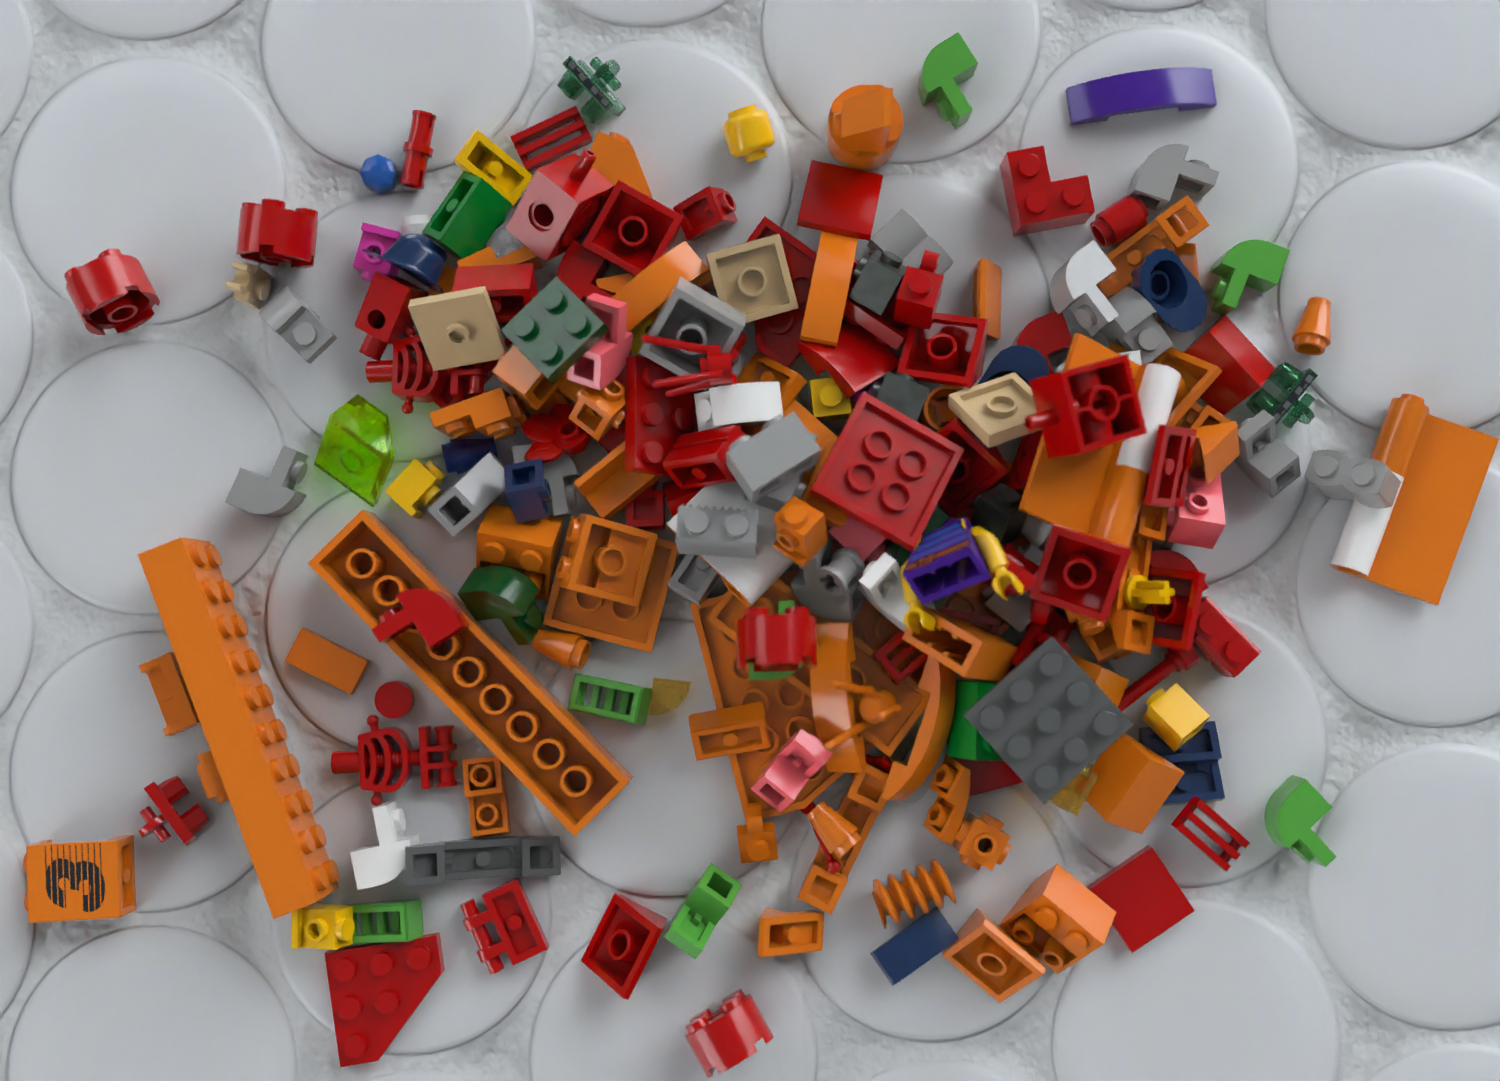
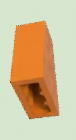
[902,605,1018,682]

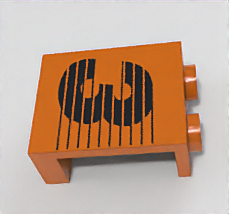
[23,835,136,923]

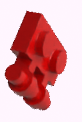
[460,877,549,975]

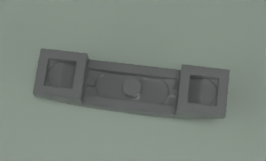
[405,836,561,886]

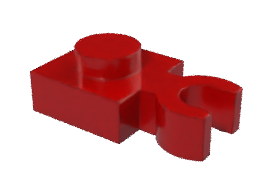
[626,478,665,530]

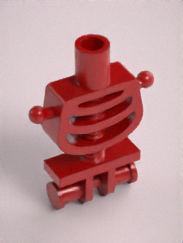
[365,326,489,414]
[331,715,458,806]

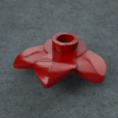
[521,404,590,463]

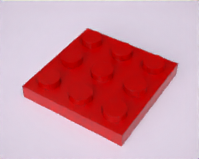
[808,392,965,551]

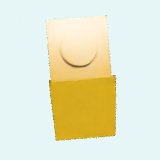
[454,129,533,206]

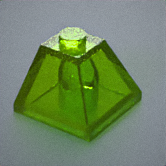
[314,394,395,507]

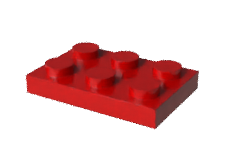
[625,356,693,478]

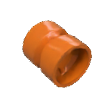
[918,385,963,433]

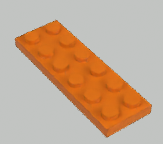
[706,578,931,757]

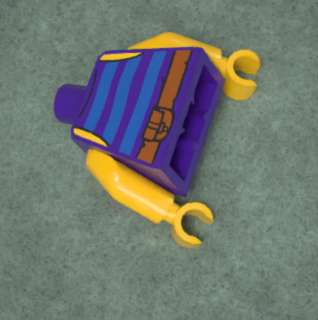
[900,518,1024,634]

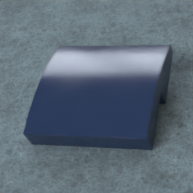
[1139,721,1225,806]

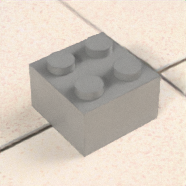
[638,276,746,391]

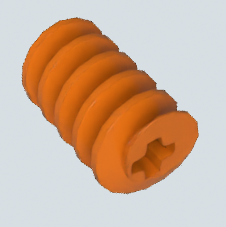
[872,859,956,929]

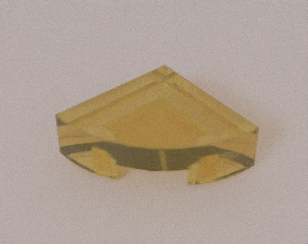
[649,677,691,715]

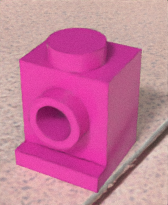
[353,222,402,282]

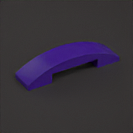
[1066,67,1217,126]

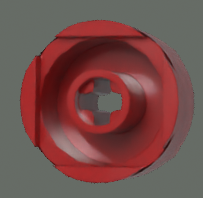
[236,199,318,268]
[64,248,160,335]
[736,607,818,672]
[684,989,774,1078]

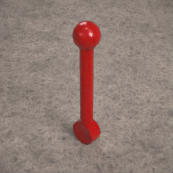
[800,801,841,874]

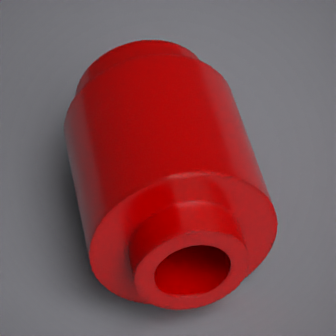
[1090,195,1149,248]

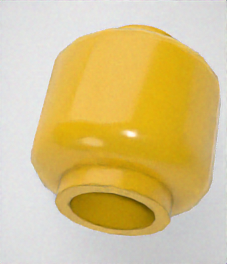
[722,104,775,163]

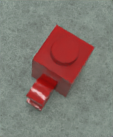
[894,250,944,330]

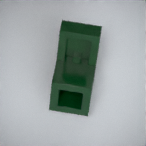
[457,565,544,646]

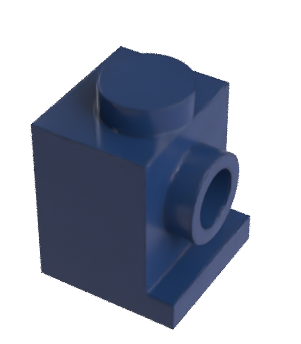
[504,458,552,524]

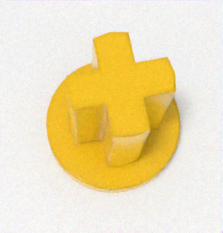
[1123,575,1175,610]

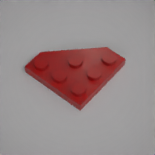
[745,216,854,369]
[324,932,445,1067]

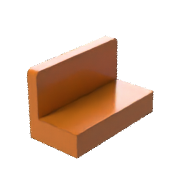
[573,441,663,520]

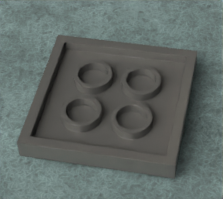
[963,636,1133,804]

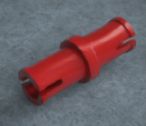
[399,110,437,189]

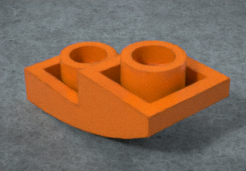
[923,754,970,845]
[462,755,511,838]

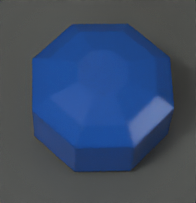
[359,154,399,194]

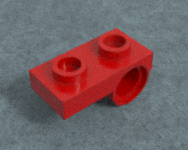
[988,544,1039,597]

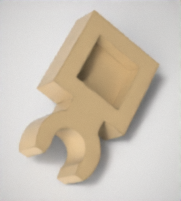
[226,262,271,310]

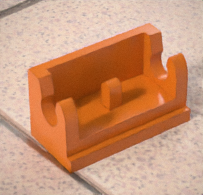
[139,652,200,736]

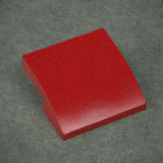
[797,160,883,241]
[796,318,899,399]
[1144,424,1197,507]

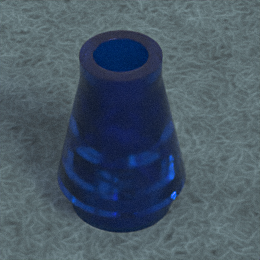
[441,437,498,475]

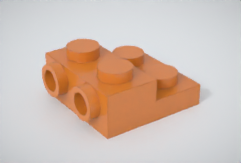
[429,387,528,441]
[556,513,658,607]

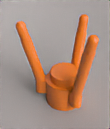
[824,680,901,751]

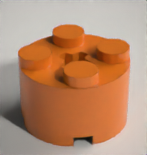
[826,84,903,171]

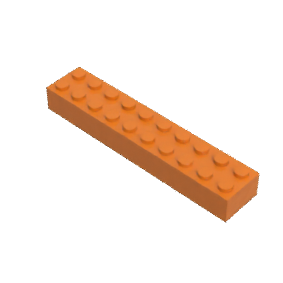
[307,510,633,836]
[137,537,340,919]

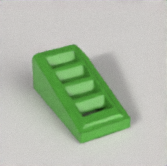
[567,673,653,725]
[346,899,423,944]

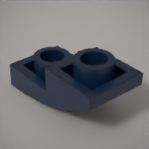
[870,906,959,986]

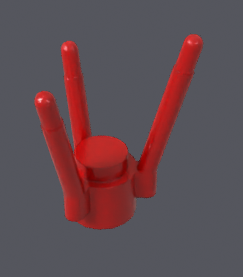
[641,335,733,397]

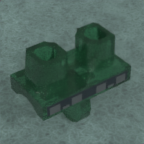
[557,56,626,125]
[1246,362,1318,428]

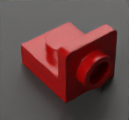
[673,186,738,241]

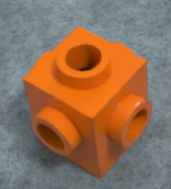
[568,379,626,441]
[952,812,1011,871]

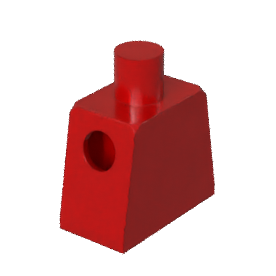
[355,271,429,360]

